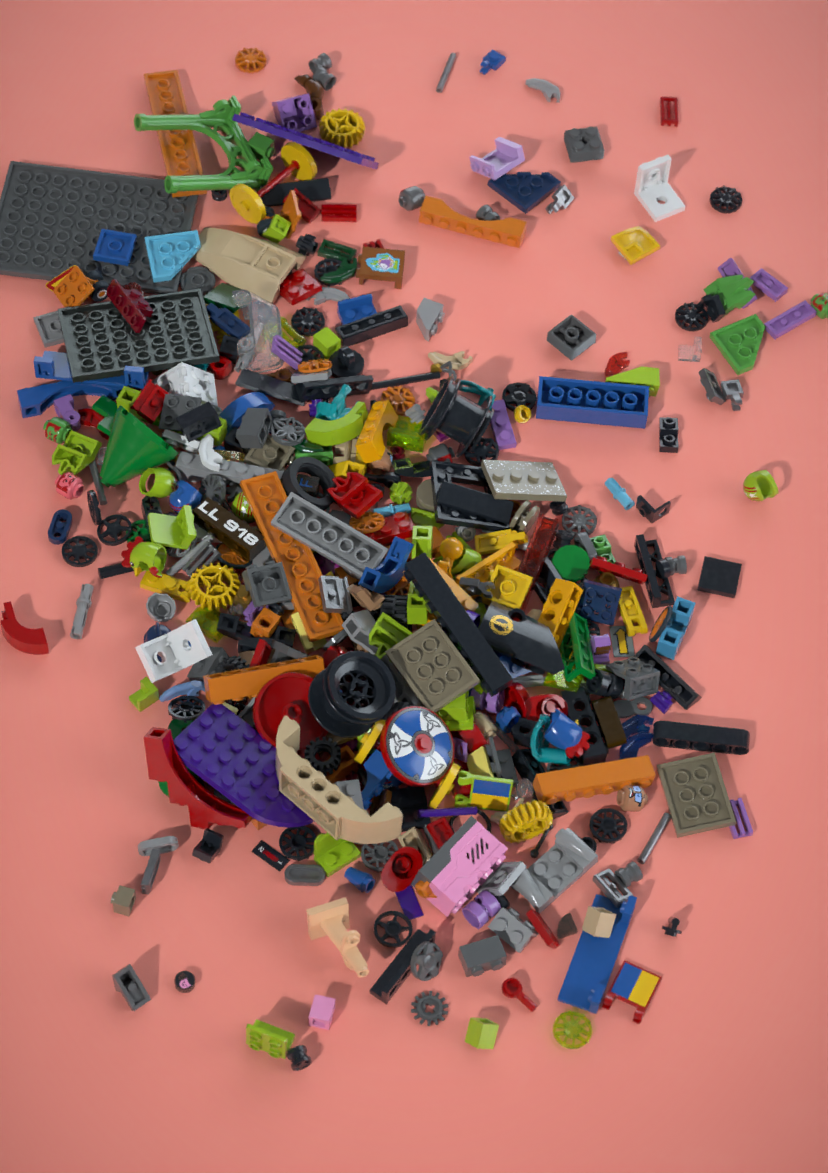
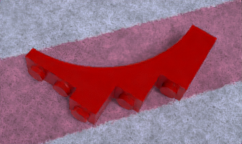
[144,727,253,829]

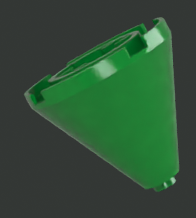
[100,405,179,488]

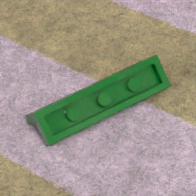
[560,612,596,682]

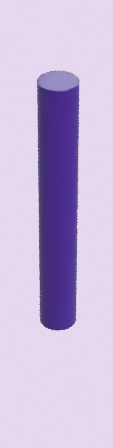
[417,807,477,818]

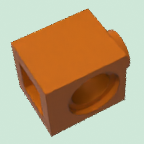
[250,607,281,638]

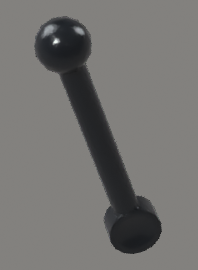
[530,824,553,858]

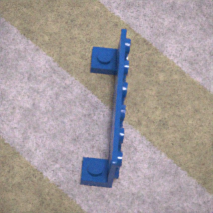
[33,351,149,389]
[558,894,637,1014]

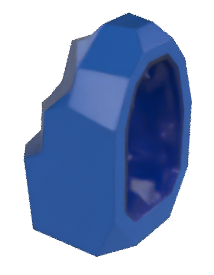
[496,706,521,734]

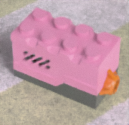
[411,816,508,917]

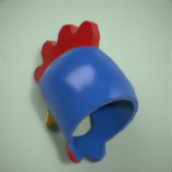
[543,707,590,758]

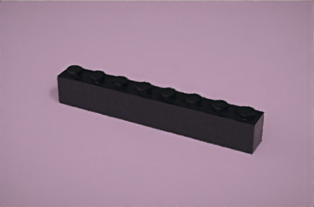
[403,552,513,697]

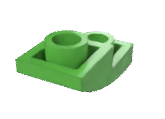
[590,534,617,574]

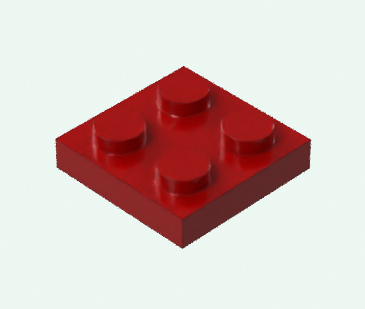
[280,268,322,306]

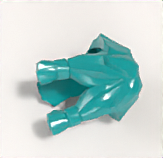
[315,384,358,420]

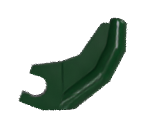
[321,258,357,284]
[288,434,324,453]

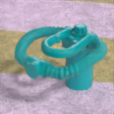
[458,380,496,409]
[530,714,571,766]

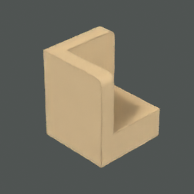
[582,906,616,938]

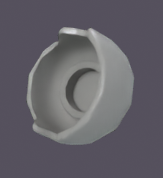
[146,592,176,622]

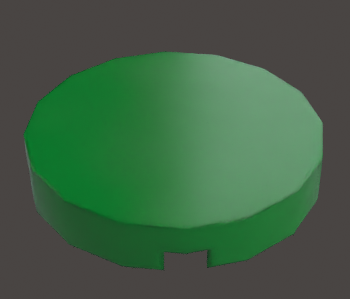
[552,545,590,582]

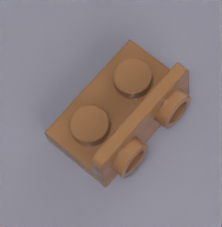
[347,584,385,611]

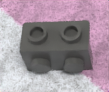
[187,646,229,682]

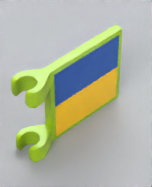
[454,770,513,812]

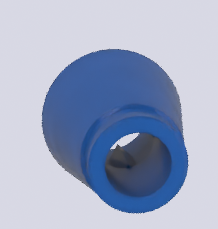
[344,867,375,893]

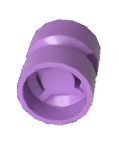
[470,684,505,714]
[462,890,501,929]

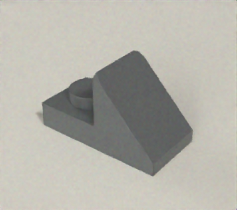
[112,964,151,1011]

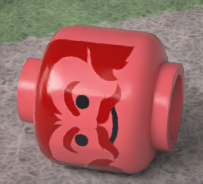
[55,472,84,500]

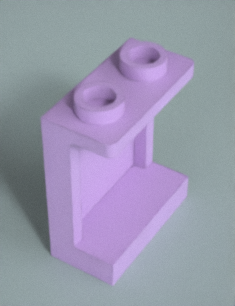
[469,136,525,180]

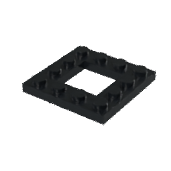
[429,460,510,531]

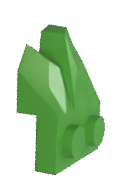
[703,274,755,317]

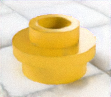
[514,405,531,423]

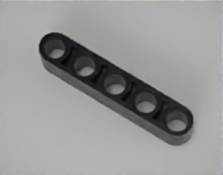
[653,721,750,755]

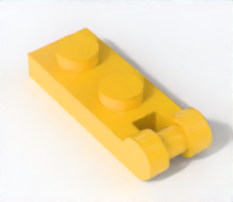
[140,571,191,603]
[618,586,648,637]

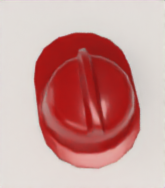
[503,682,530,718]
[524,694,568,726]
[381,846,423,892]

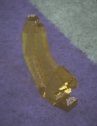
[197,450,244,462]

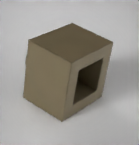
[111,885,136,916]

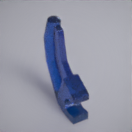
[622,715,654,740]
[619,732,653,760]

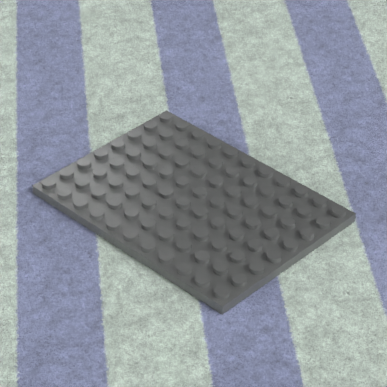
[0,161,199,294]

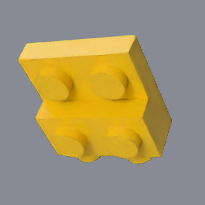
[480,564,533,609]

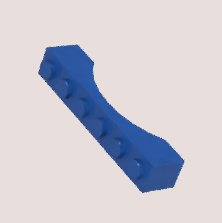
[17,380,123,418]

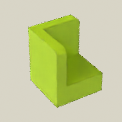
[262,214,291,244]
[313,327,341,359]
[129,676,159,712]
[465,1017,499,1049]

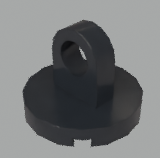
[329,345,364,378]

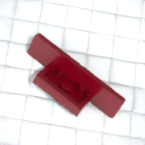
[106,279,154,333]

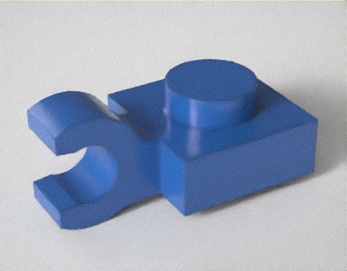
[479,49,506,75]

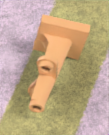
[306,897,369,978]

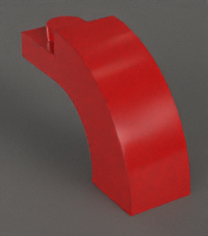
[0,601,49,655]

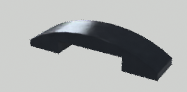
[216,613,296,647]

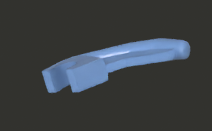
[159,680,205,702]

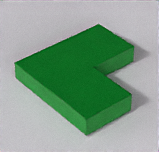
[92,395,117,436]

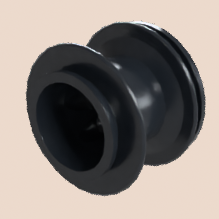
[418,376,494,458]
[308,651,396,738]

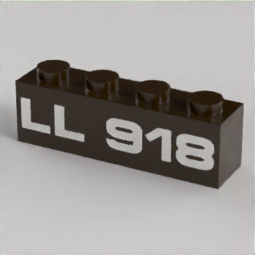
[192,497,265,562]

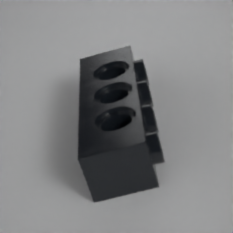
[560,687,609,766]

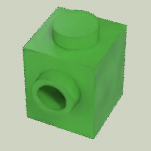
[248,132,275,160]

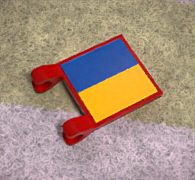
[602,960,662,1024]

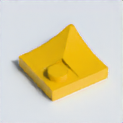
[611,226,660,265]

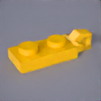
[475,529,528,555]

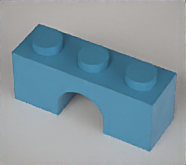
[656,596,696,660]

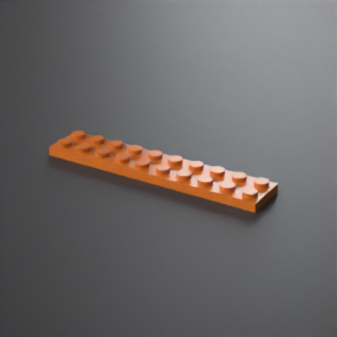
[144,70,207,198]
[240,471,344,642]

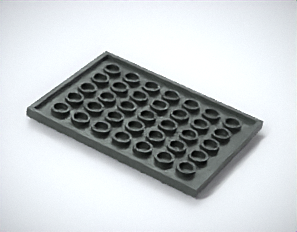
[58,289,220,383]

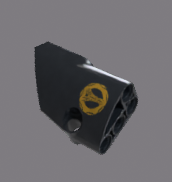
[479,601,565,675]

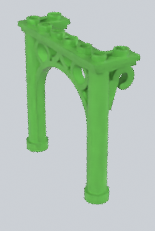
[134,96,273,194]

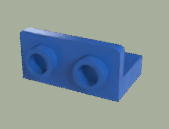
[337,294,377,325]

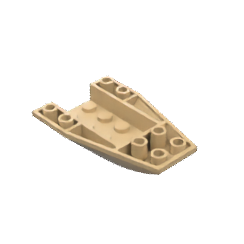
[193,227,306,307]

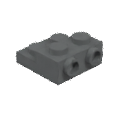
[242,560,292,608]

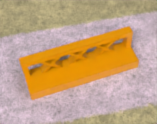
[455,542,523,599]

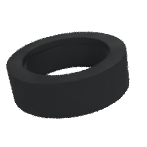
[281,457,337,511]

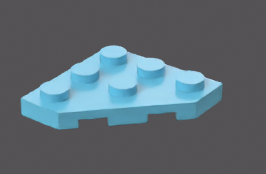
[145,230,201,283]

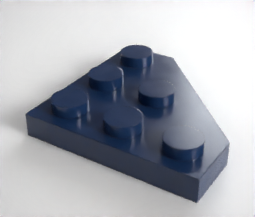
[487,172,561,214]

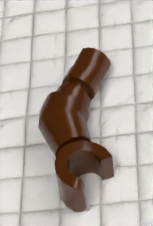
[294,74,324,120]

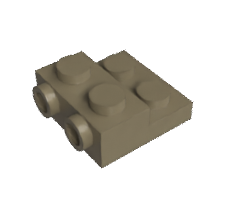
[244,434,295,471]

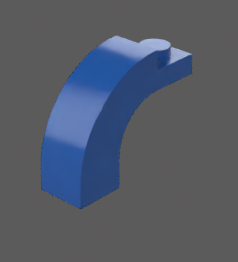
[219,392,275,442]
[358,536,414,593]

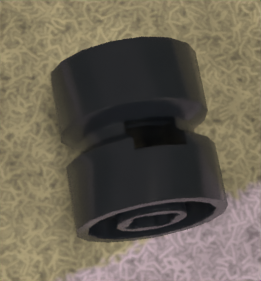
[586,669,623,699]

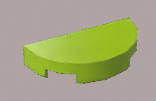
[411,507,445,529]

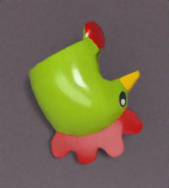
[121,536,167,578]

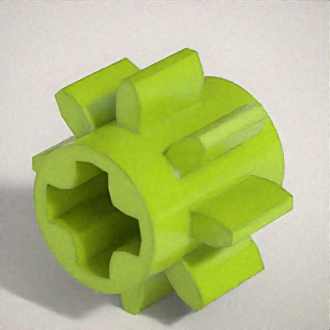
[389,482,413,505]

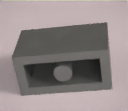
[236,408,273,449]
[458,935,507,977]

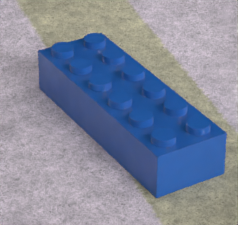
[536,376,649,429]

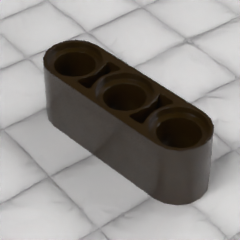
[591,696,627,749]

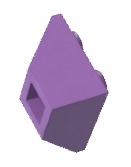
[272,93,317,132]

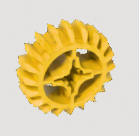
[319,108,365,148]
[188,563,240,612]
[499,800,553,843]

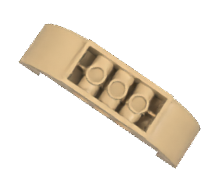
[276,715,403,844]

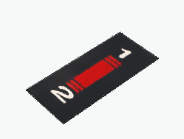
[251,840,290,872]

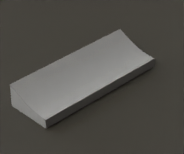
[271,492,389,578]

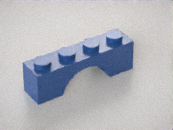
[361,749,394,810]

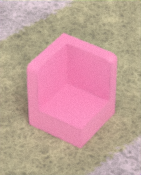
[309,995,335,1030]

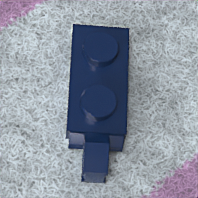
[206,303,251,340]

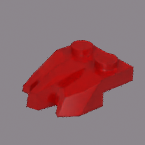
[327,472,383,519]

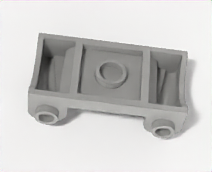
[511,828,598,914]

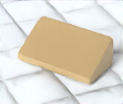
[398,827,433,867]

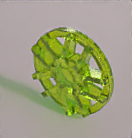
[553,1010,592,1049]

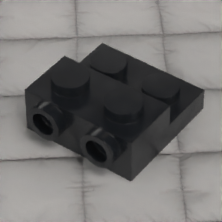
[388,785,431,832]

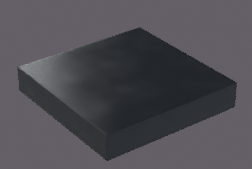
[697,556,742,599]

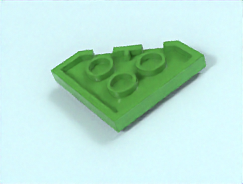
[709,314,765,375]

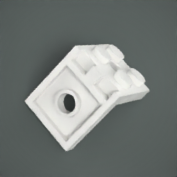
[634,155,686,222]
[152,362,218,406]
[135,619,212,683]

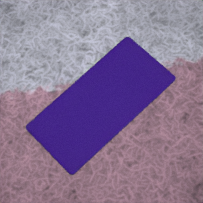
[395,885,423,920]

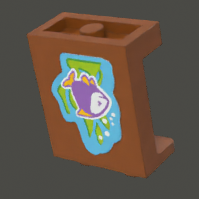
[356,247,405,289]

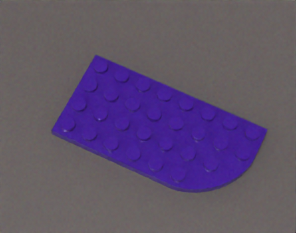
[232,112,379,170]
[173,704,315,828]

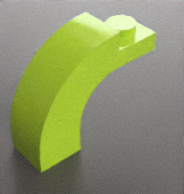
[305,401,368,446]

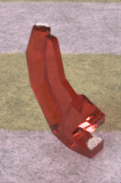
[604,352,630,380]

